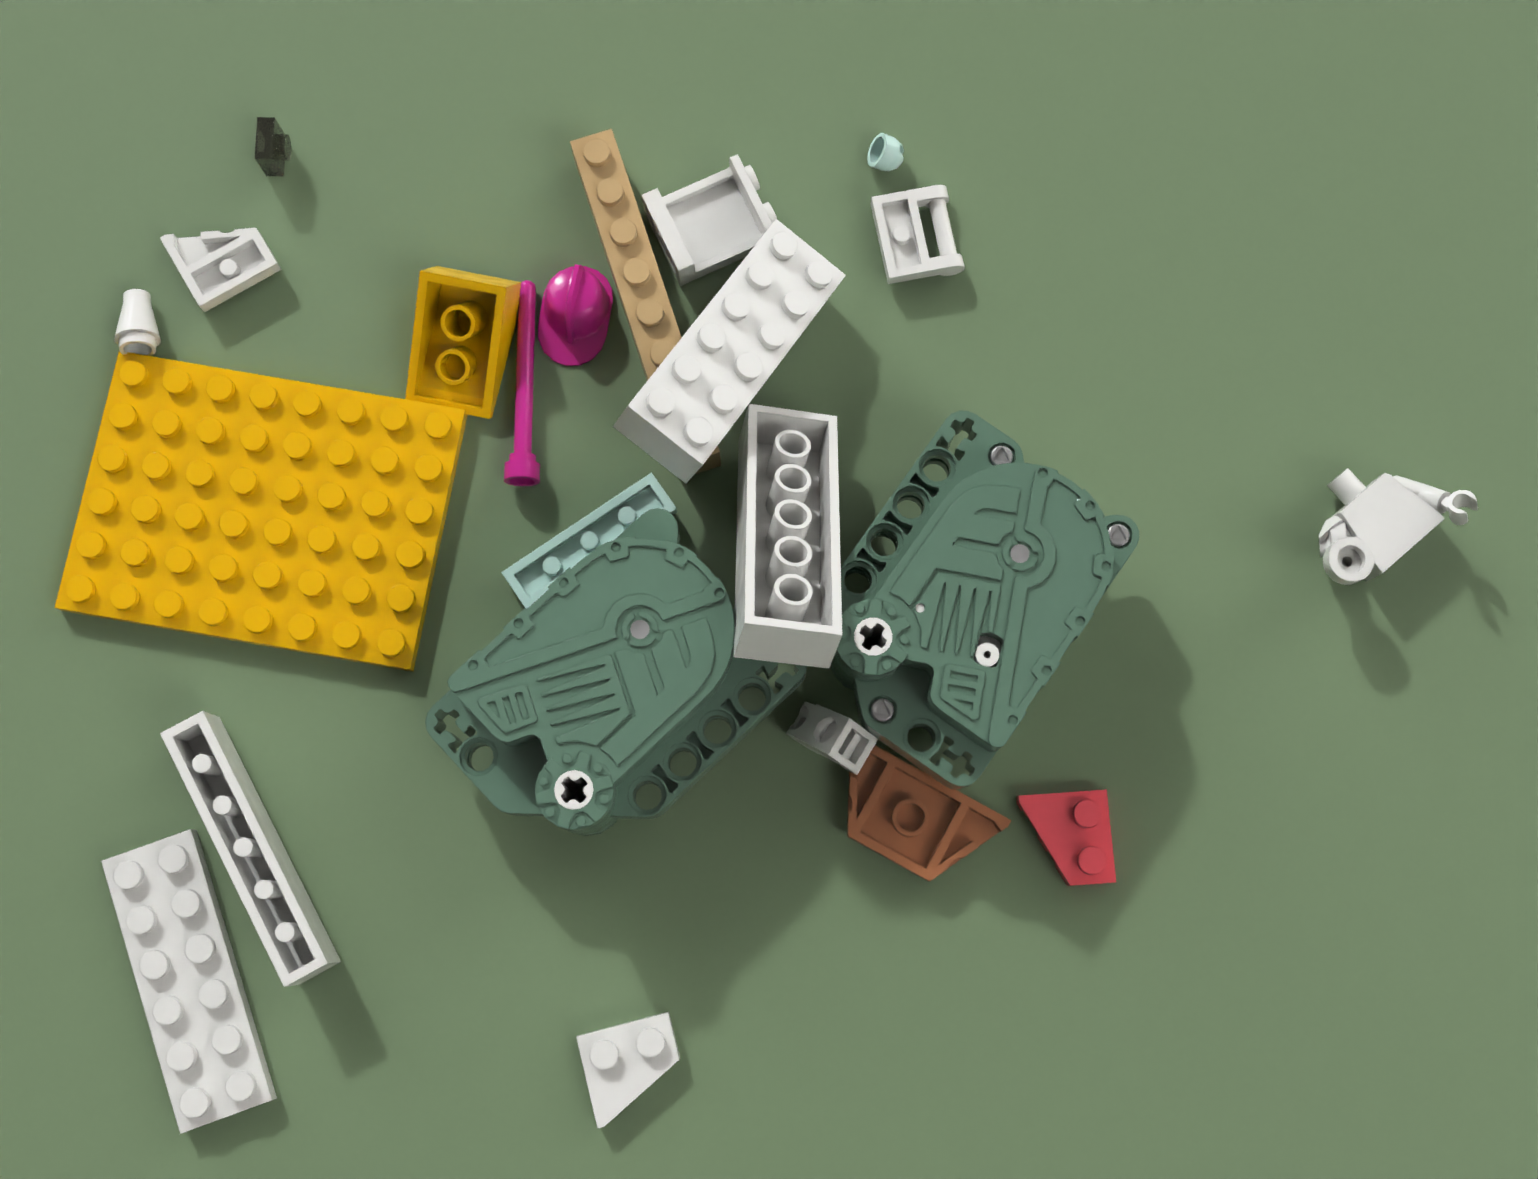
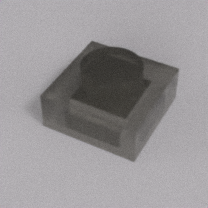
[255,117,291,176]

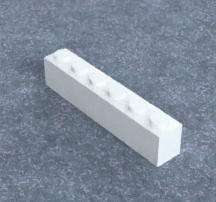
[160,711,341,987]

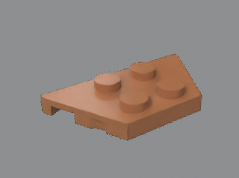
[847,745,1011,882]

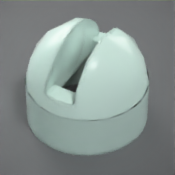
[867,133,904,171]

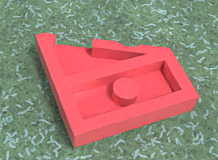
[1016,789,1116,886]

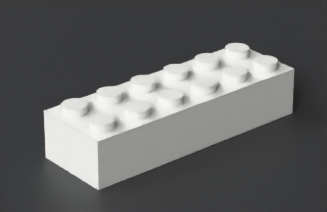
[613,219,846,484]
[734,404,842,669]

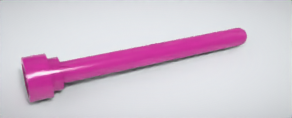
[504,280,540,486]

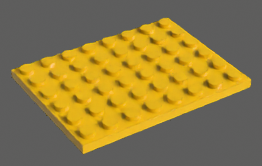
[54,351,468,672]

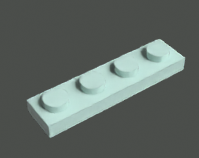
[501,472,677,610]

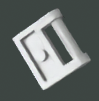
[870,185,965,284]

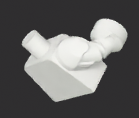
[1319,468,1478,585]

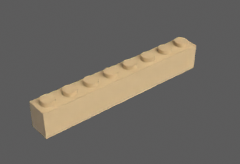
[570,129,721,474]

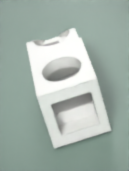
[786,702,878,775]

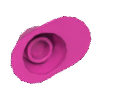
[538,264,613,366]

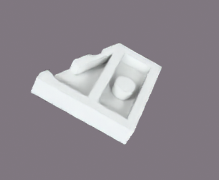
[160,228,282,312]
[576,1012,680,1128]

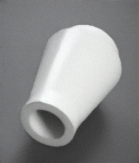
[114,289,161,356]

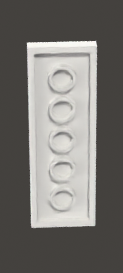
[101,829,277,1134]

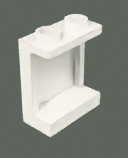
[642,154,777,286]

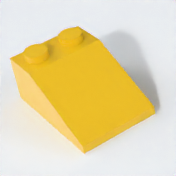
[405,266,521,419]

